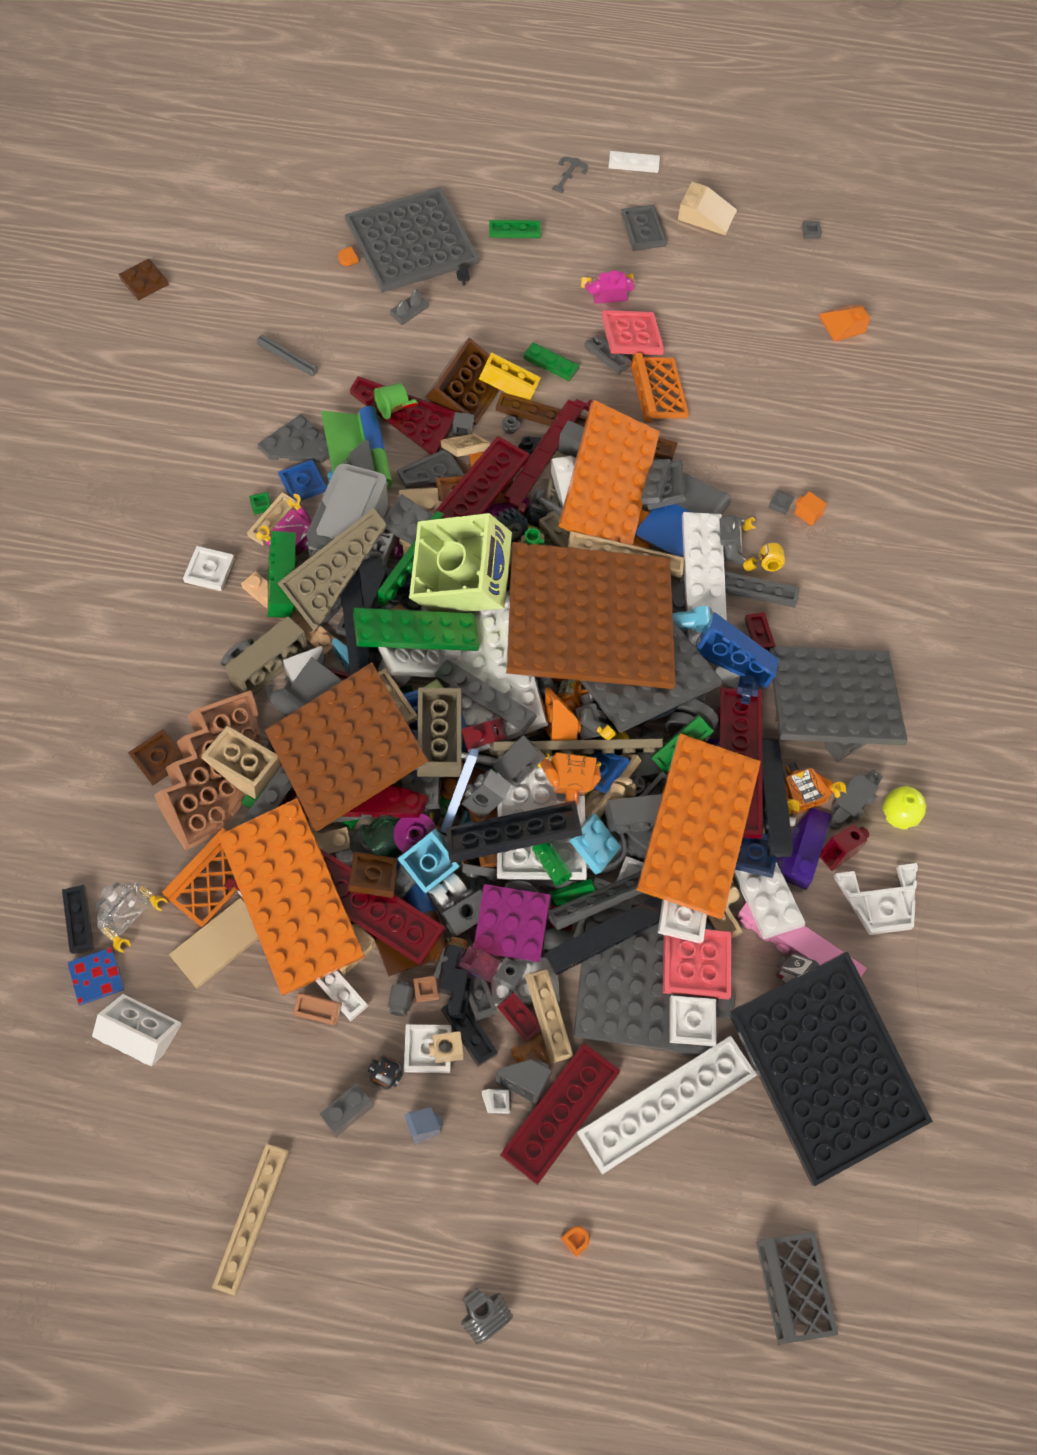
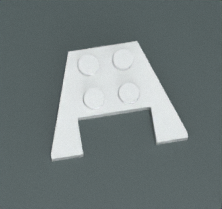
[834,863,918,935]

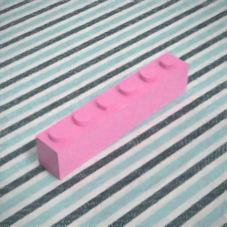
[737,902,867,977]

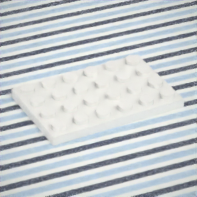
[497,756,586,880]

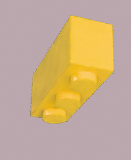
[479,352,541,400]

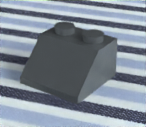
[496,1059,551,1105]

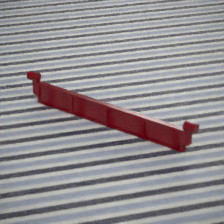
[504,399,593,515]

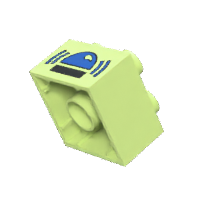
[409,513,512,613]

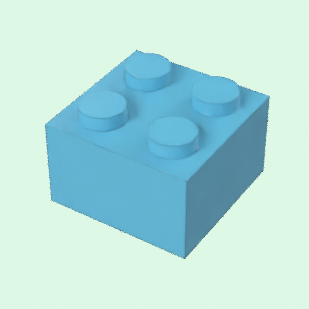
[398,828,463,893]

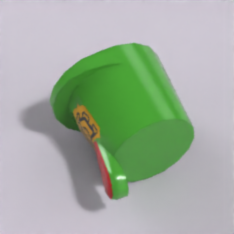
[374,383,418,419]

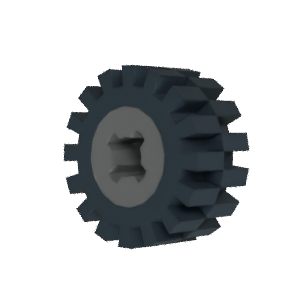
[495,508,529,546]

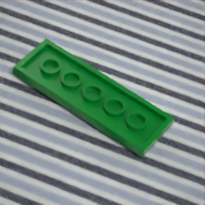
[353,608,480,651]

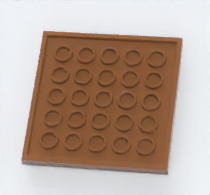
[265,663,428,831]

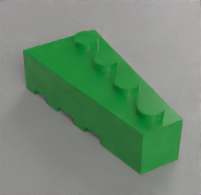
[267,531,297,619]

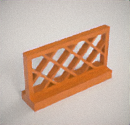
[631,353,689,422]
[162,828,238,928]

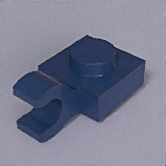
[737,675,761,705]

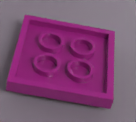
[473,884,550,962]

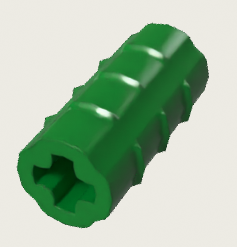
[532,843,572,886]

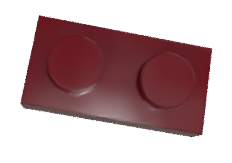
[744,612,776,651]
[496,992,541,1042]

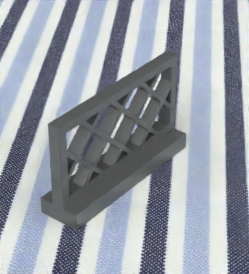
[756,1232,838,1345]

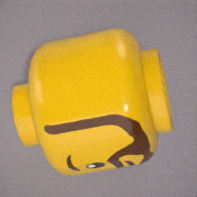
[759,543,785,572]

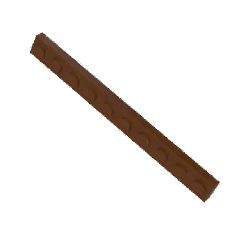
[496,392,678,461]

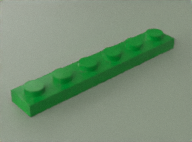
[378,511,443,607]

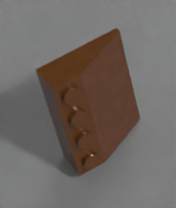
[425,338,500,425]

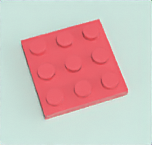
[601,310,664,355]
[663,929,731,1000]

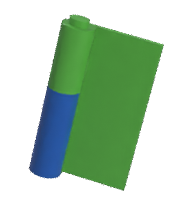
[321,406,392,489]

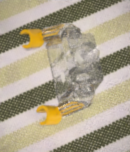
[96,882,168,953]

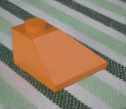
[819,305,871,342]
[544,687,581,741]

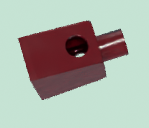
[462,718,508,750]
[820,824,870,871]

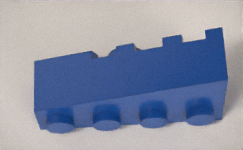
[695,612,779,688]

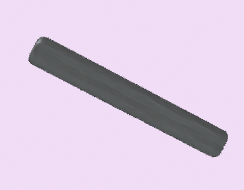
[257,335,317,376]

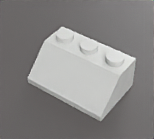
[92,994,181,1066]

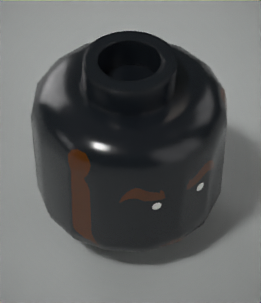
[367,1055,404,1090]

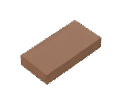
[293,992,342,1025]

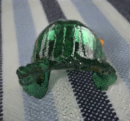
[360,815,415,858]

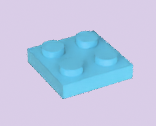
[569,813,621,875]

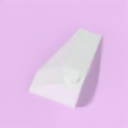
[551,456,576,508]

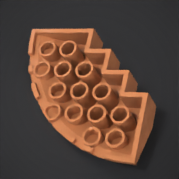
[154,690,261,851]

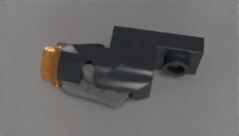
[434,937,474,1020]

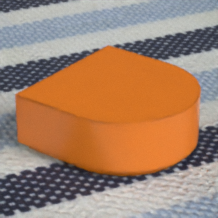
[338,246,359,266]
[560,1226,590,1258]

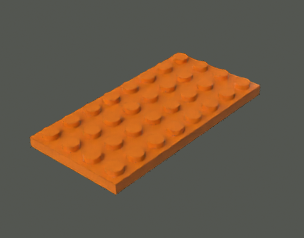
[558,400,660,545]
[636,734,761,919]
[218,798,366,996]

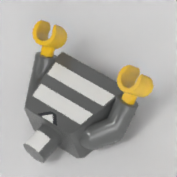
[720,514,757,571]
[576,693,629,740]

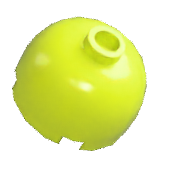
[882,786,927,829]

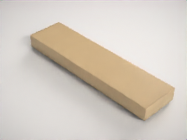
[525,968,573,1064]

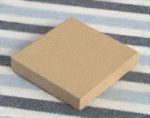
[441,433,491,457]

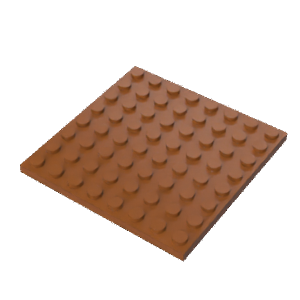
[506,542,675,689]

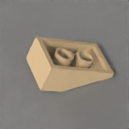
[678,182,737,235]
[201,726,280,799]

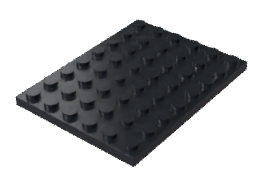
[728,952,933,1186]

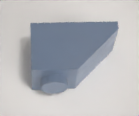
[404,1107,443,1145]

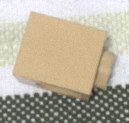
[429,1031,463,1063]

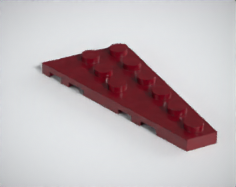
[350,376,458,455]
[295,784,429,818]

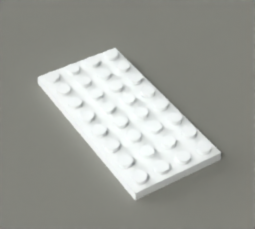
[446,591,548,752]

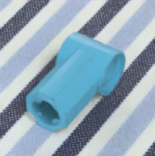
[672,606,711,632]

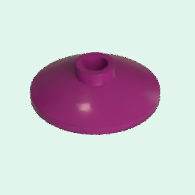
[393,813,436,853]

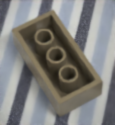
[225,616,308,696]
[417,688,461,777]

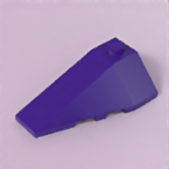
[776,807,831,890]

